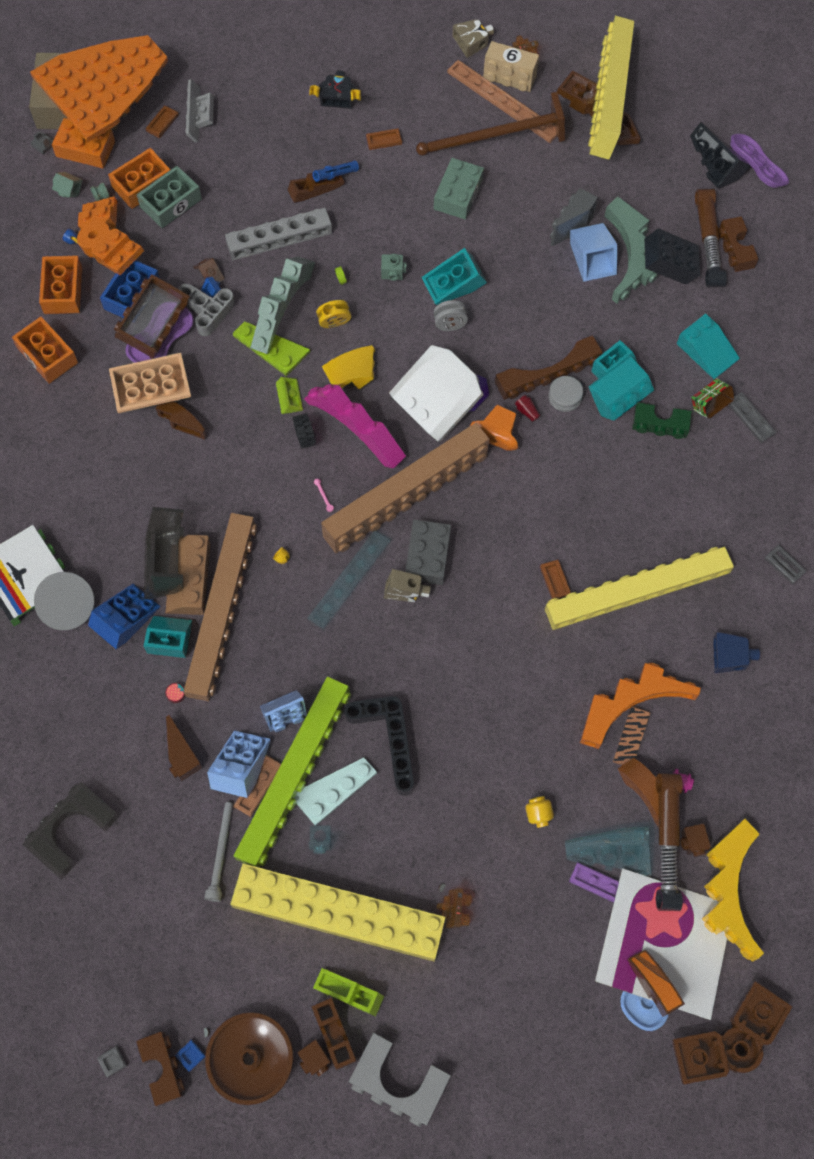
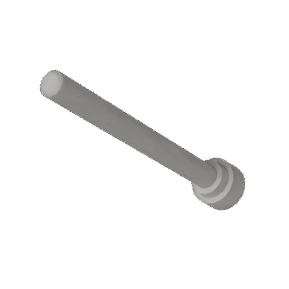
[204,802,233,902]

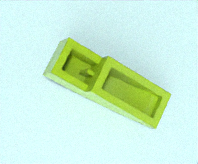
[313,968,384,1017]

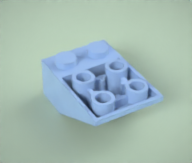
[260,690,307,732]
[207,731,270,798]

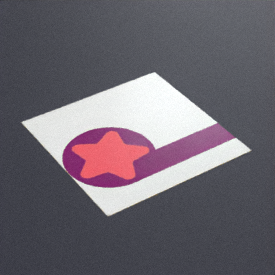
[595,868,727,1020]

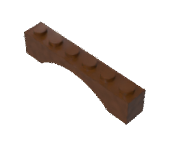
[495,335,603,400]

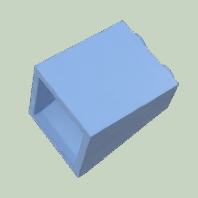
[570,223,617,282]

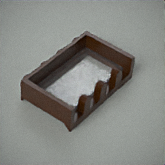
[114,274,190,359]

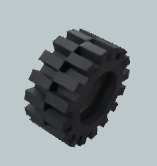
[292,413,316,449]

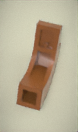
[618,758,659,828]

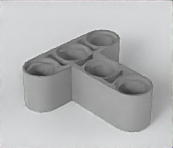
[178,284,235,336]

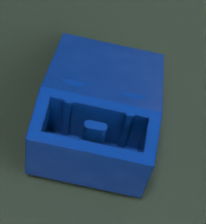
[88,584,160,649]

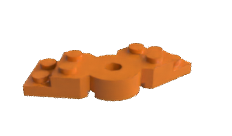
[77,197,144,275]

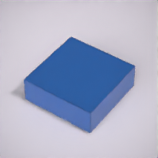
[175,1040,205,1072]

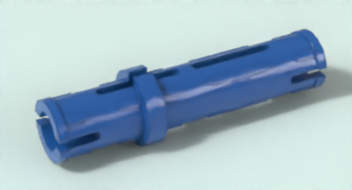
[312,160,359,182]

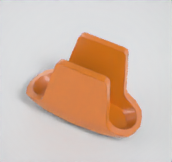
[470,405,518,451]

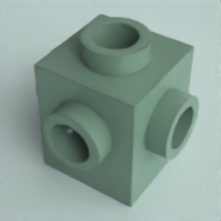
[381,254,406,281]

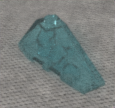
[565,827,652,876]

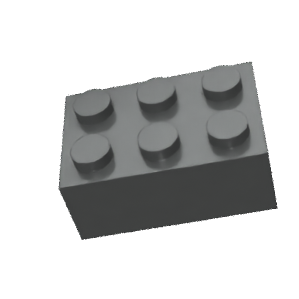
[405,520,451,585]

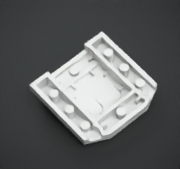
[389,345,483,442]

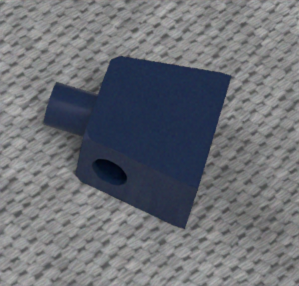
[713,632,760,673]

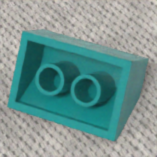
[588,356,654,421]

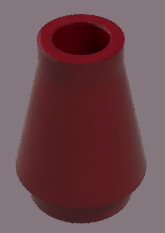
[515,395,541,422]

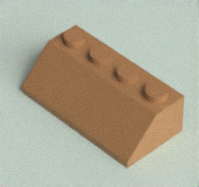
[165,535,211,615]

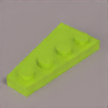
[233,321,310,376]

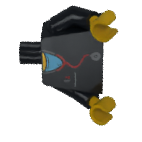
[309,70,361,109]

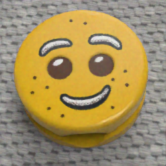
[316,300,351,328]

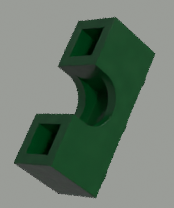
[632,403,692,439]

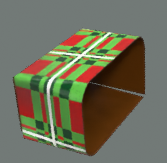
[691,378,735,419]

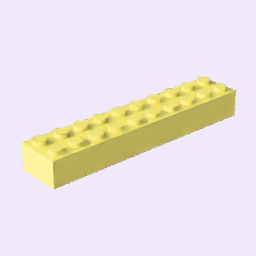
[588,16,634,159]
[230,864,445,962]

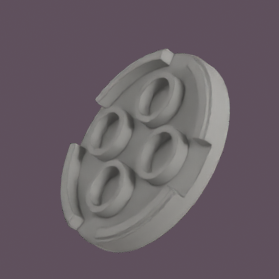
[34,572,94,630]

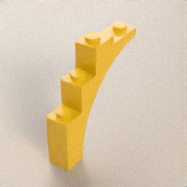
[702,819,764,962]

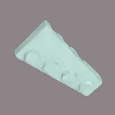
[294,758,377,826]

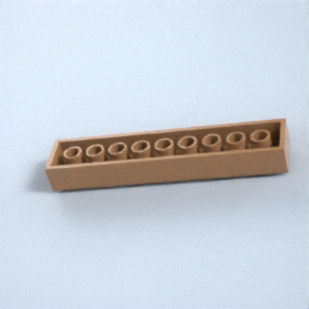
[321,423,489,553]

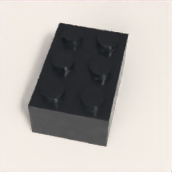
[644,228,700,284]

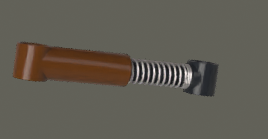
[695,189,727,287]
[655,773,683,911]

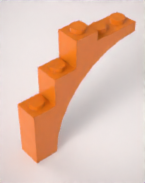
[580,663,701,749]

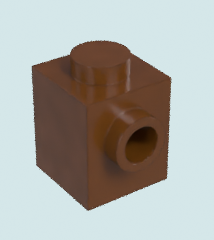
[680,824,711,857]
[298,1040,331,1077]

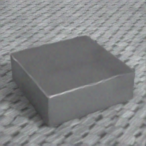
[97,1046,127,1078]

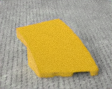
[322,345,375,389]

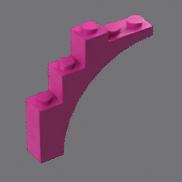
[304,384,406,469]

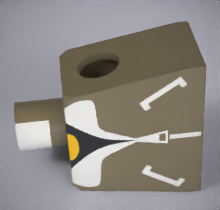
[452,19,494,58]
[384,569,430,602]

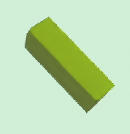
[276,377,303,414]

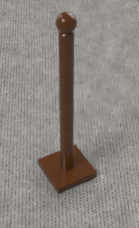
[416,92,565,156]

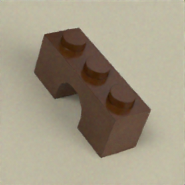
[718,216,758,272]
[311,998,357,1071]
[136,1031,185,1107]

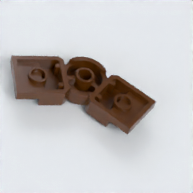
[557,70,641,145]
[672,981,792,1085]

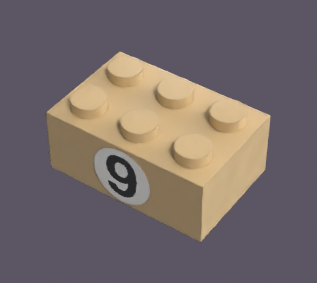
[483,41,539,92]

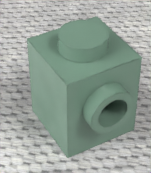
[52,172,83,198]

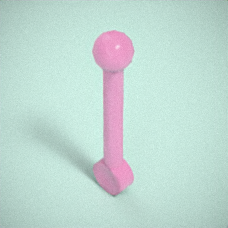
[314,478,334,512]

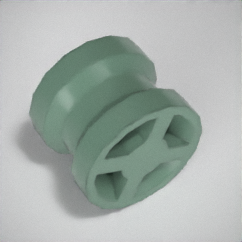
[90,182,110,201]

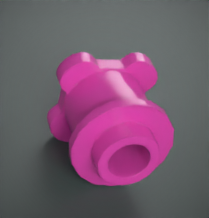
[673,768,694,793]

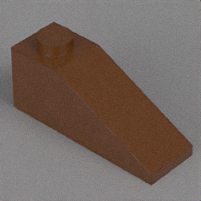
[166,715,202,781]

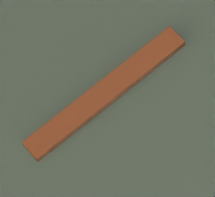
[447,60,557,143]

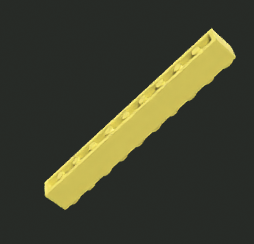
[545,547,734,630]

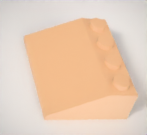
[109,353,191,413]

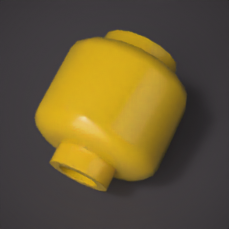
[525,796,554,828]

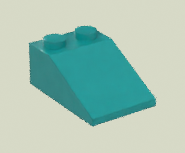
[421,248,487,305]
[677,314,740,380]

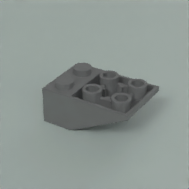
[550,188,598,246]

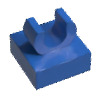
[201,277,221,298]

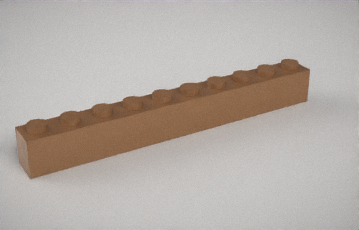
[184,513,257,701]

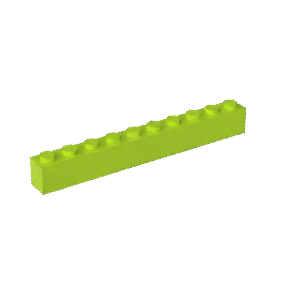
[233,677,351,868]

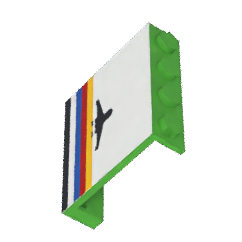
[0,525,65,627]

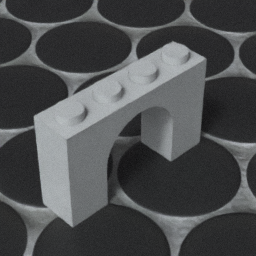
[349,1033,451,1127]

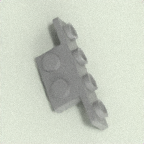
[185,79,214,143]

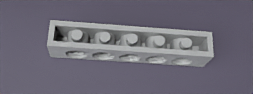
[225,208,332,261]

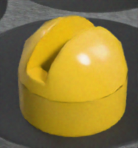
[273,547,290,564]

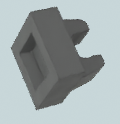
[30,131,53,155]

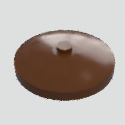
[205,1013,293,1105]

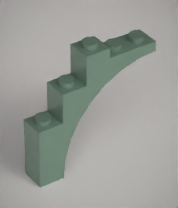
[604,197,658,303]
[250,257,315,354]

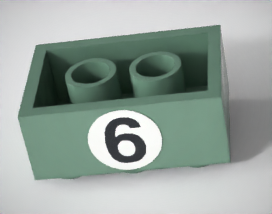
[434,158,484,220]
[137,166,202,228]

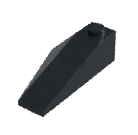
[690,122,751,189]

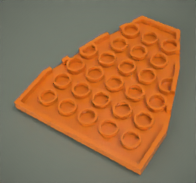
[30,35,168,142]

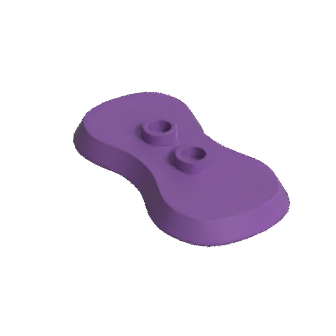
[730,134,789,188]
[126,302,193,363]

